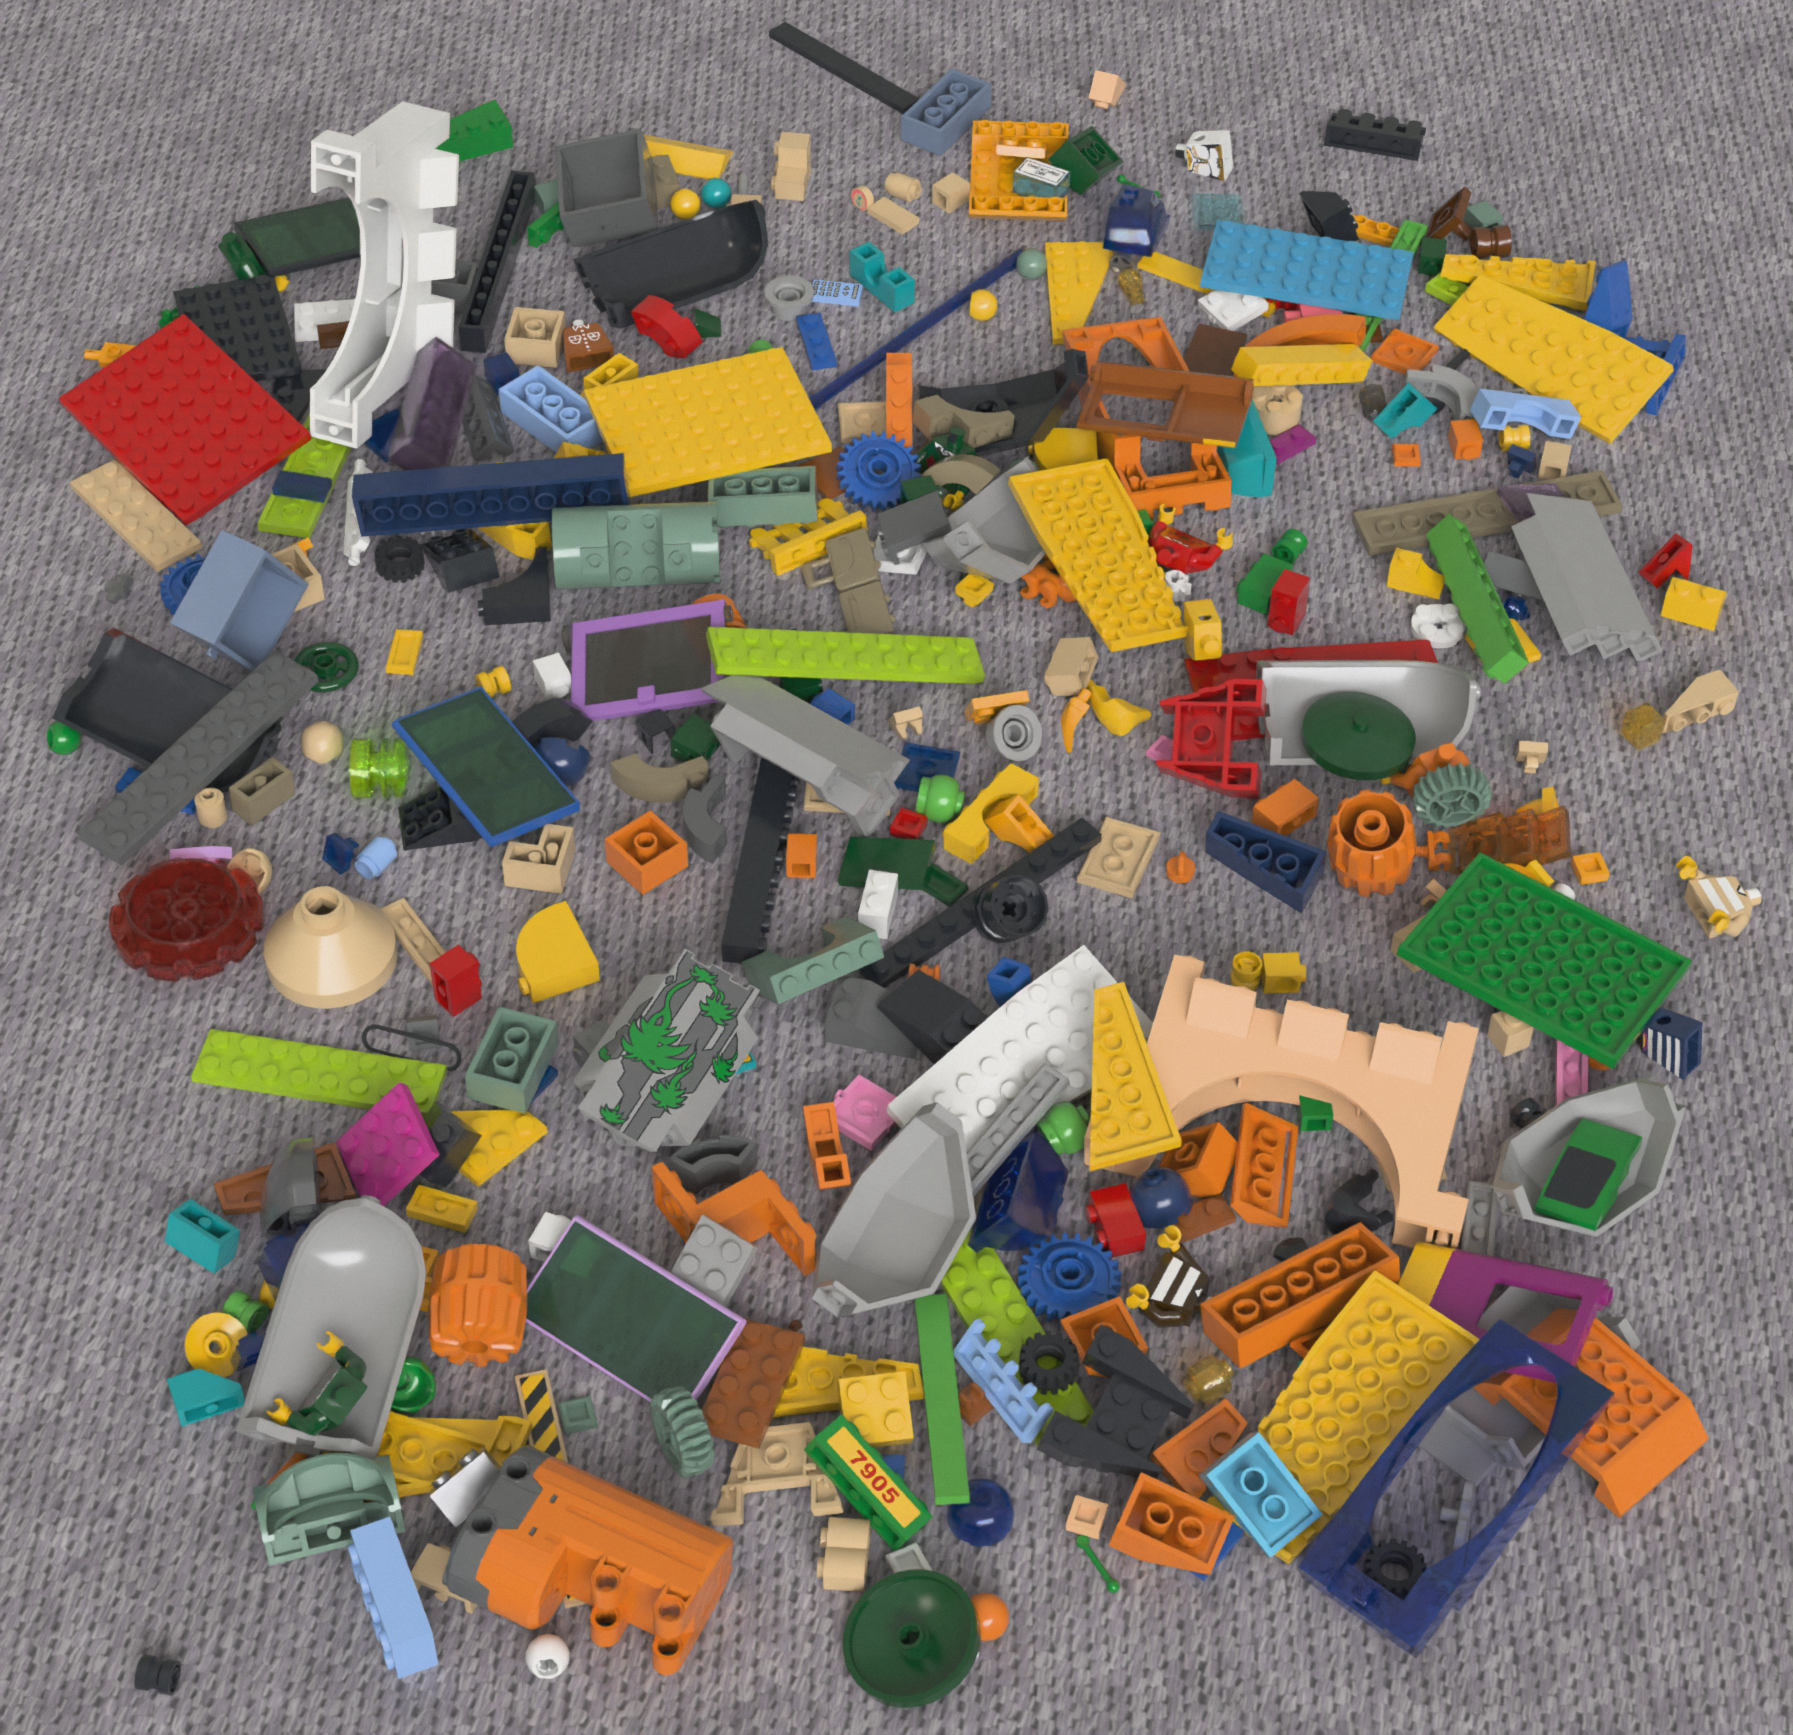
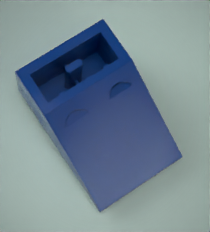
[1581,260,1633,339]

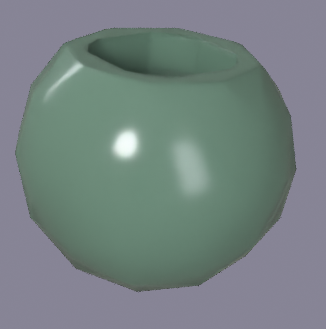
[1016,248,1047,279]

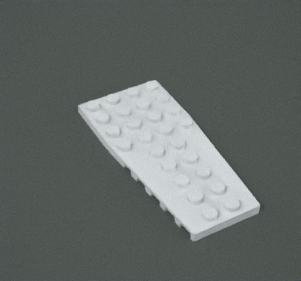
[886,945,1153,1152]

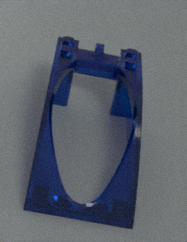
[1298,1319,1614,1658]

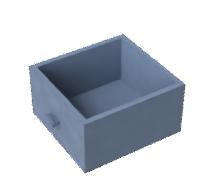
[170,530,309,672]

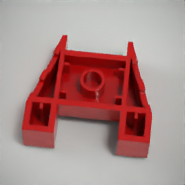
[1156,679,1267,799]

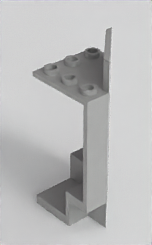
[700,675,910,837]

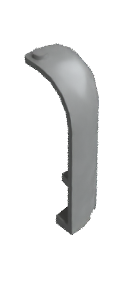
[1256,660,1480,765]
[236,1195,426,1459]

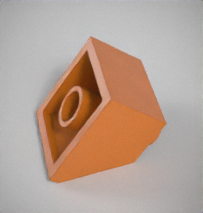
[1159,1122,1238,1198]

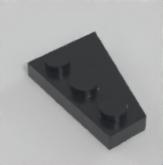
[273,369,327,422]

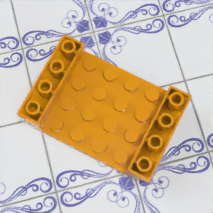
[969,120,1069,221]

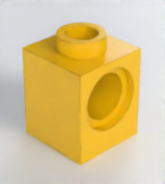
[1261,952,1306,994]

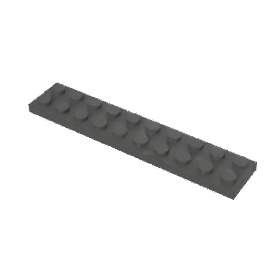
[77,651,319,865]

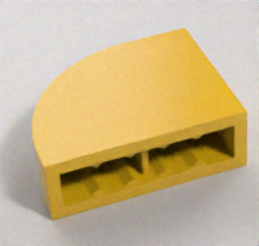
[1028,428,1098,471]
[516,901,600,1004]

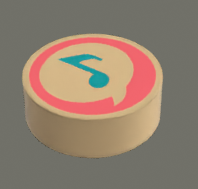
[851,185,874,211]

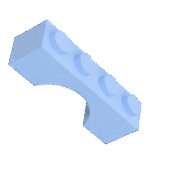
[1470,388,1581,439]

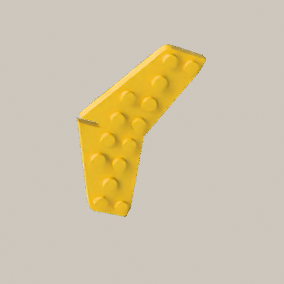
[311,1411,533,1504]

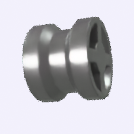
[1109,243,1137,274]

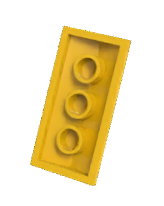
[643,134,733,180]

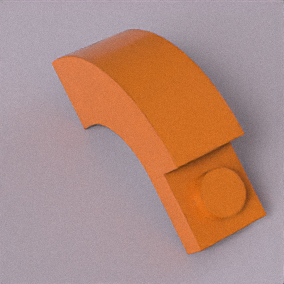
[802,1102,851,1190]

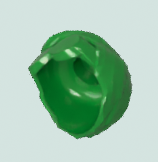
[391,1356,436,1413]

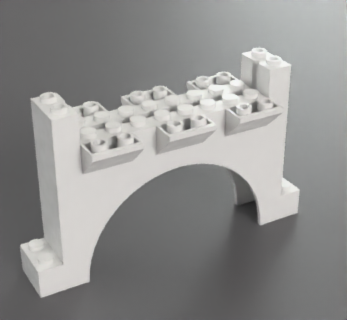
[310,101,459,449]

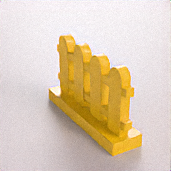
[749,498,868,576]

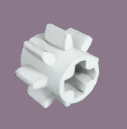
[1164,570,1192,602]

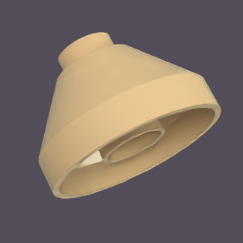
[264,886,397,1009]

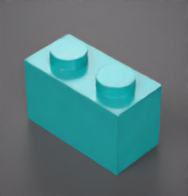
[164,1199,241,1274]

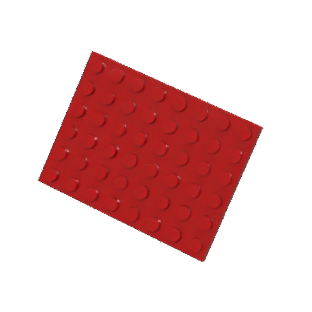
[58,314,312,526]

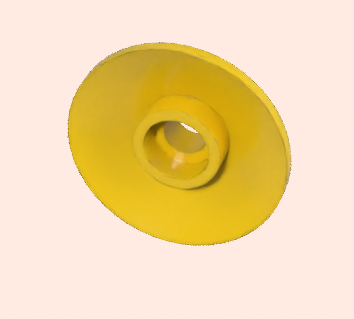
[184,1312,250,1378]

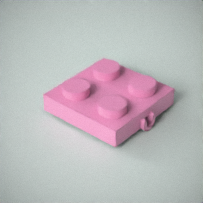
[833,1075,897,1151]

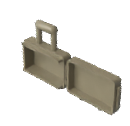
[802,528,896,634]

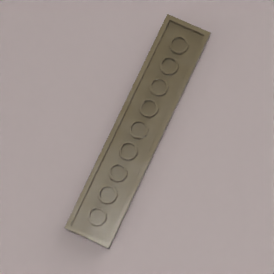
[1352,470,1622,556]

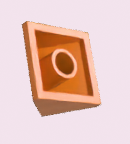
[1060,1296,1148,1378]

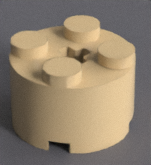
[1252,385,1303,437]

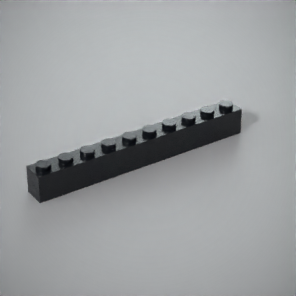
[458,171,536,353]
[722,757,801,964]

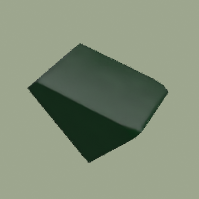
[695,309,722,338]

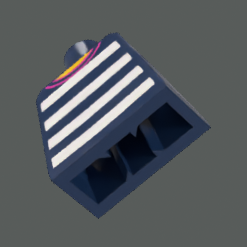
[1640,1008,1703,1080]

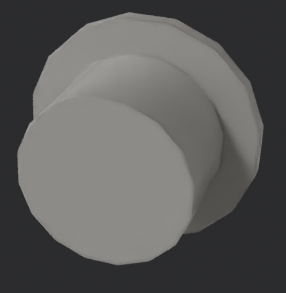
[764,275,814,321]
[986,705,1042,762]

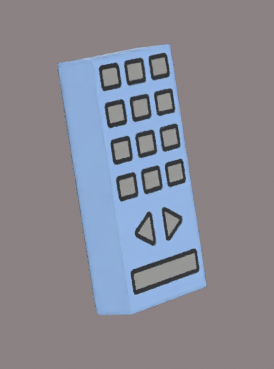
[811,280,863,306]

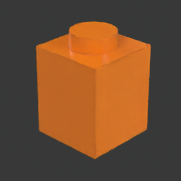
[1448,419,1483,460]
[786,833,817,878]

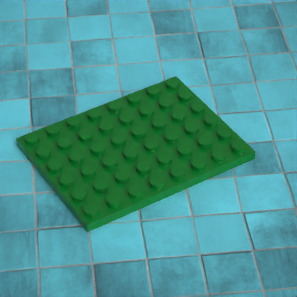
[1396,852,1692,1069]

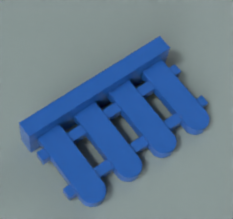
[1626,334,1686,416]

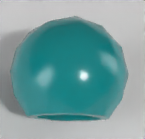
[701,178,732,209]

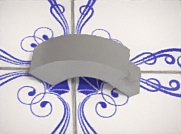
[1402,364,1482,430]

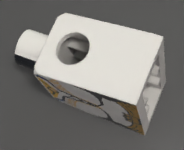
[1175,130,1233,181]

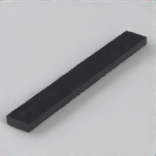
[769,22,920,114]

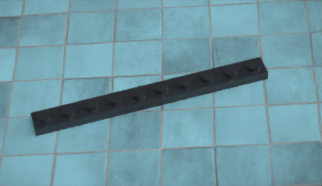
[859,818,1102,988]

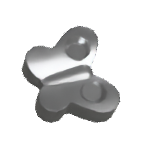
[104,573,133,604]

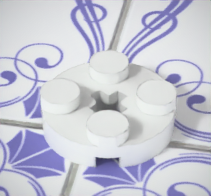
[1410,603,1466,648]

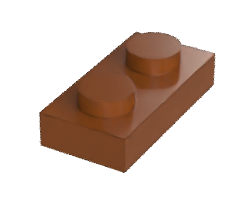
[1174,1193,1236,1244]

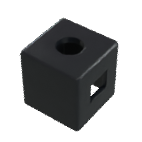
[637,709,675,754]

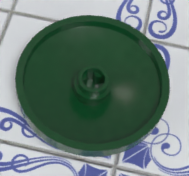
[1301,692,1416,781]
[843,1569,981,1708]

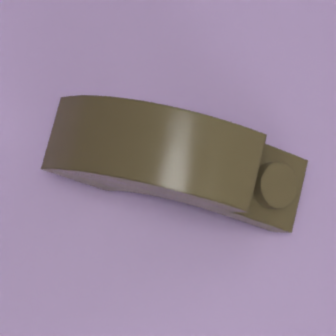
[921,454,1001,494]
[610,753,708,803]

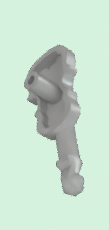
[1440,1480,1476,1598]

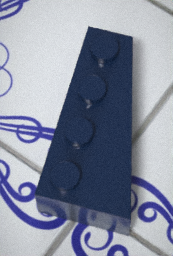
[1205,811,1326,914]

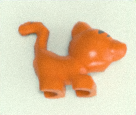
[1020,554,1077,609]

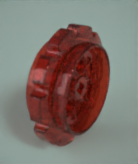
[109,857,265,982]

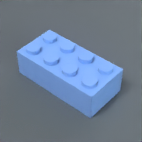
[499,365,603,453]
[347,1517,439,1679]

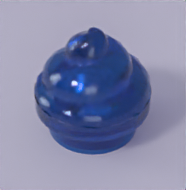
[1503,595,1530,621]

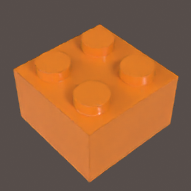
[604,810,688,895]

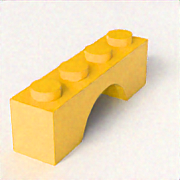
[942,763,1039,864]

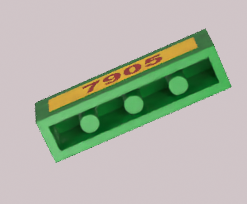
[804,1414,933,1551]

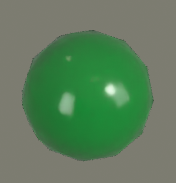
[47,721,82,755]

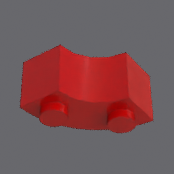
[631,295,703,358]

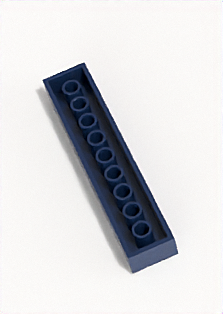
[352,453,630,537]

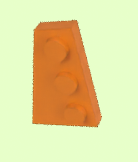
[1150,1398,1248,1499]

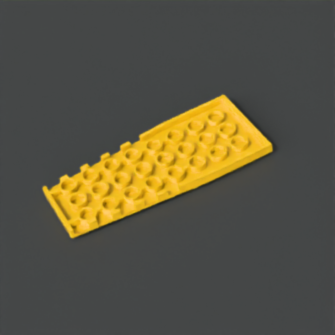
[1434,275,1674,444]
[1008,458,1188,652]
[1207,1270,1484,1564]

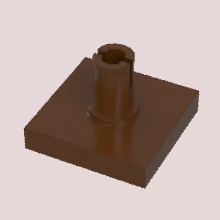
[1425,187,1472,242]

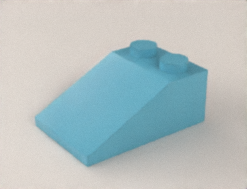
[1199,1432,1323,1558]

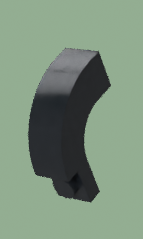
[493,699,593,774]

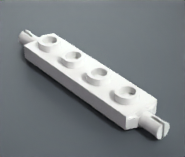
[343,459,373,566]

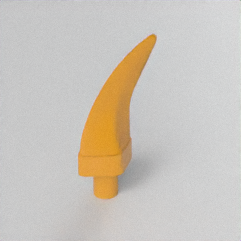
[1061,688,1092,753]

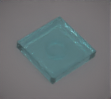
[1192,194,1244,230]

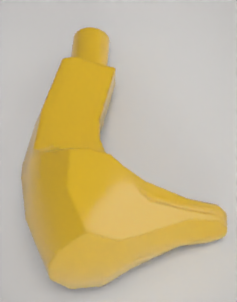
[1086,679,1151,737]

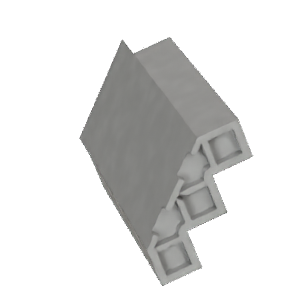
[1511,493,1663,661]
[1409,1264,1641,1486]

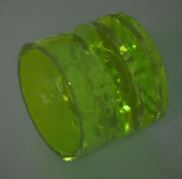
[349,738,409,798]

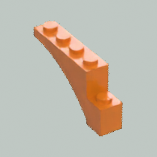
[886,353,912,455]

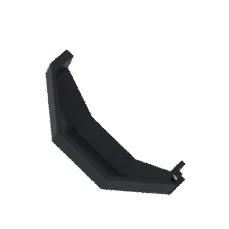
[919,349,1089,456]

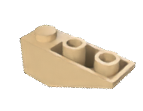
[1661,670,1739,734]

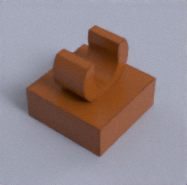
[958,1382,994,1427]

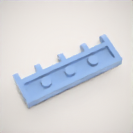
[953,1319,1053,1443]

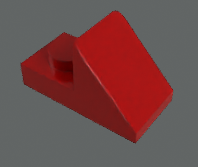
[1638,533,1693,589]

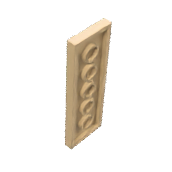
[70,459,203,572]

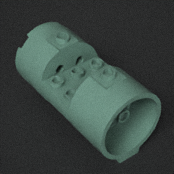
[552,501,720,589]

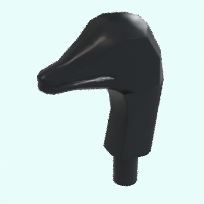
[1324,1169,1382,1235]

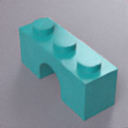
[849,241,915,313]

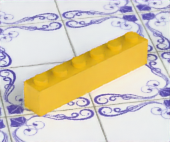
[1231,344,1373,386]

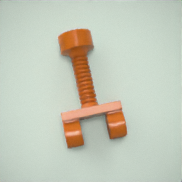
[1415,831,1452,871]

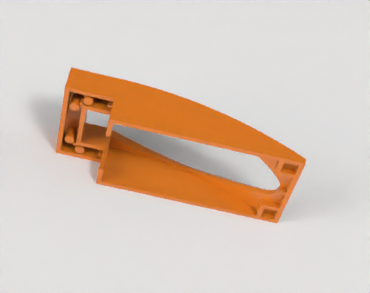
[1062,316,1232,519]

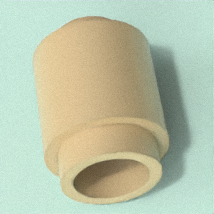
[885,172,922,203]
[194,788,227,828]

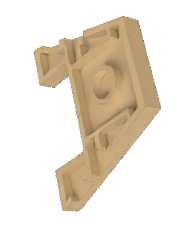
[711,1422,844,1526]

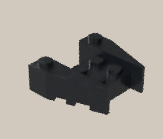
[1036,1325,1195,1479]

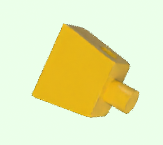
[1184,599,1222,660]

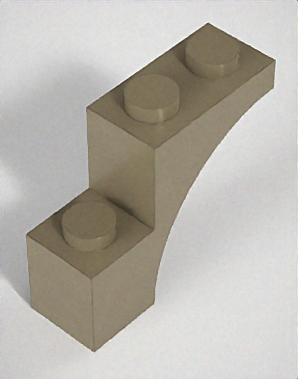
[912,395,1014,448]

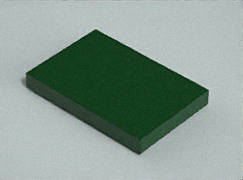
[838,837,936,890]

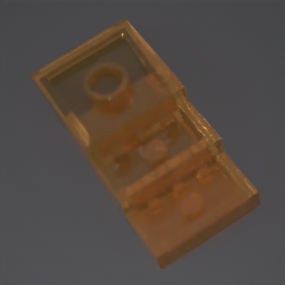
[1449,805,1571,875]

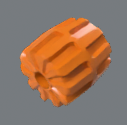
[1327,789,1417,897]
[428,1243,527,1367]

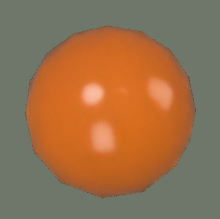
[970,1593,1009,1641]

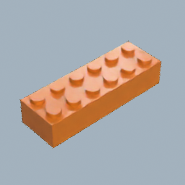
[1200,1222,1401,1369]

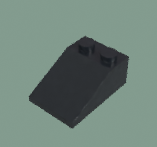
[877,969,988,1064]

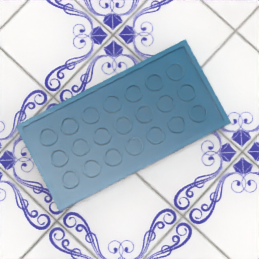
[1200,220,1414,320]

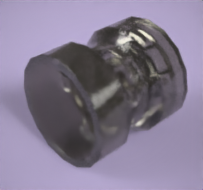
[1358,384,1387,419]

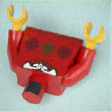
[1147,504,1233,574]

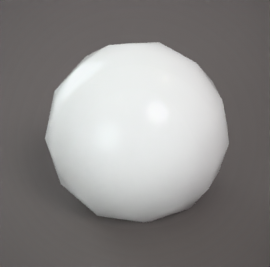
[525,1634,570,1679]

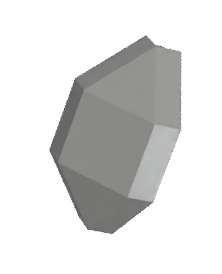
[922,457,1046,584]
[1492,1074,1687,1237]
[812,1102,976,1317]

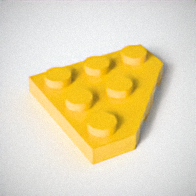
[451,1110,548,1187]

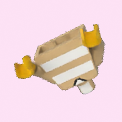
[1676,856,1761,939]

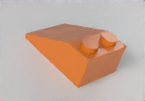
[1108,1472,1235,1575]

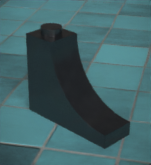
[477,547,551,626]

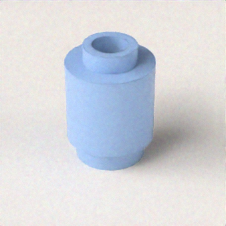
[354,837,397,879]

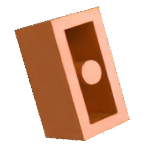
[1252,779,1319,836]

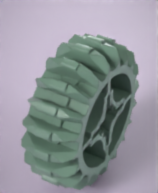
[1412,762,1492,829]
[650,1386,715,1478]

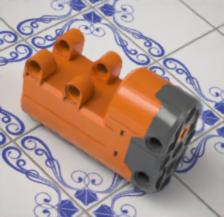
[442,1445,734,1675]

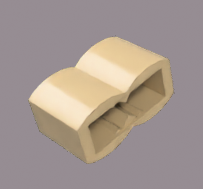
[817,1517,871,1592]

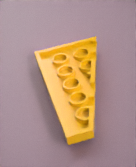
[1090,982,1182,1171]
[714,1333,924,1418]

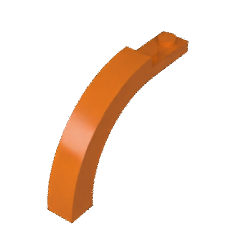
[1233,314,1366,377]

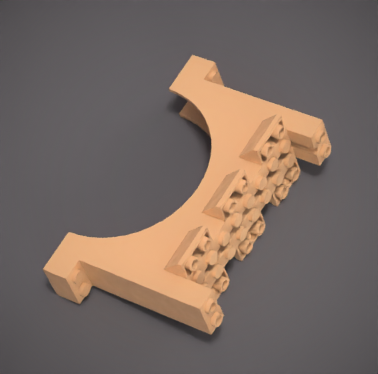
[1084,955,1479,1249]

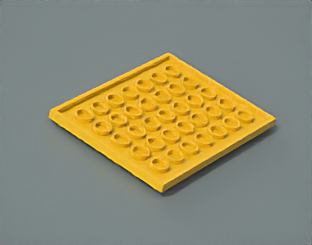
[584,347,832,497]

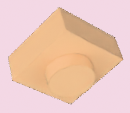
[1066,1495,1108,1539]

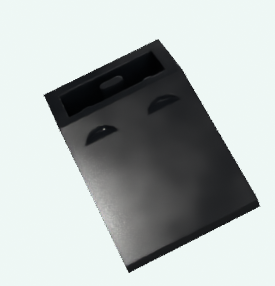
[421,528,500,593]
[398,771,496,851]

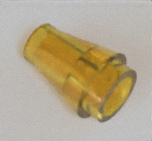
[1118,269,1145,305]

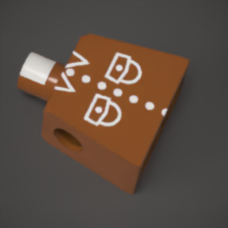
[563,320,614,373]

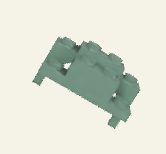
[253,1453,406,1566]

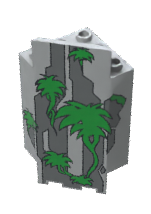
[573,949,760,1152]

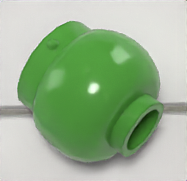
[916,775,965,823]
[1036,1101,1090,1157]

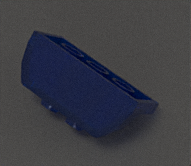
[1103,184,1170,257]
[967,1132,1068,1253]

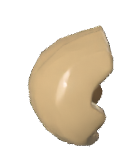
[301,720,344,764]
[226,848,273,899]

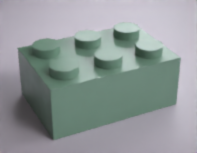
[465,1006,558,1114]

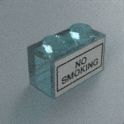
[1013,157,1070,198]

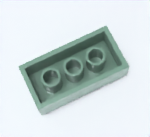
[708,466,818,528]

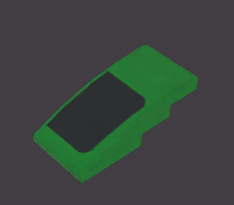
[1534,1118,1642,1231]

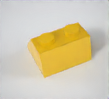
[1661,577,1727,631]

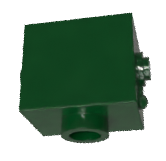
[671,713,721,763]

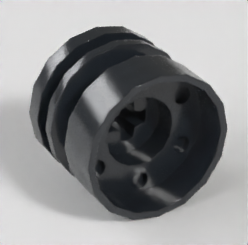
[971,874,1048,943]

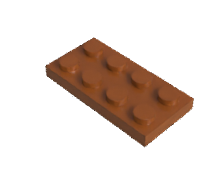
[702,1318,805,1449]

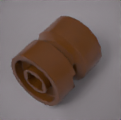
[1470,225,1512,259]

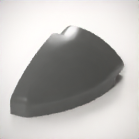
[260,1137,322,1241]

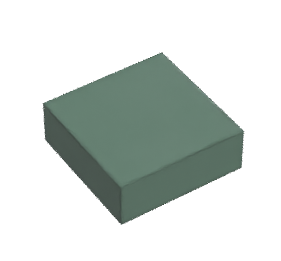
[558,1396,598,1435]

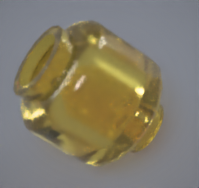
[1183,1355,1234,1405]

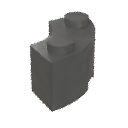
[669,1135,757,1194]

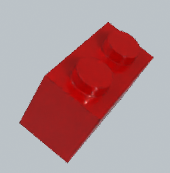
[1267,569,1310,636]
[429,944,482,1017]
[1085,1183,1146,1258]

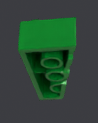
[435,99,514,162]

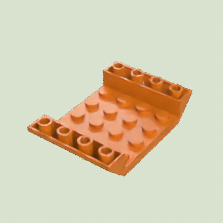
[1469,1308,1708,1519]

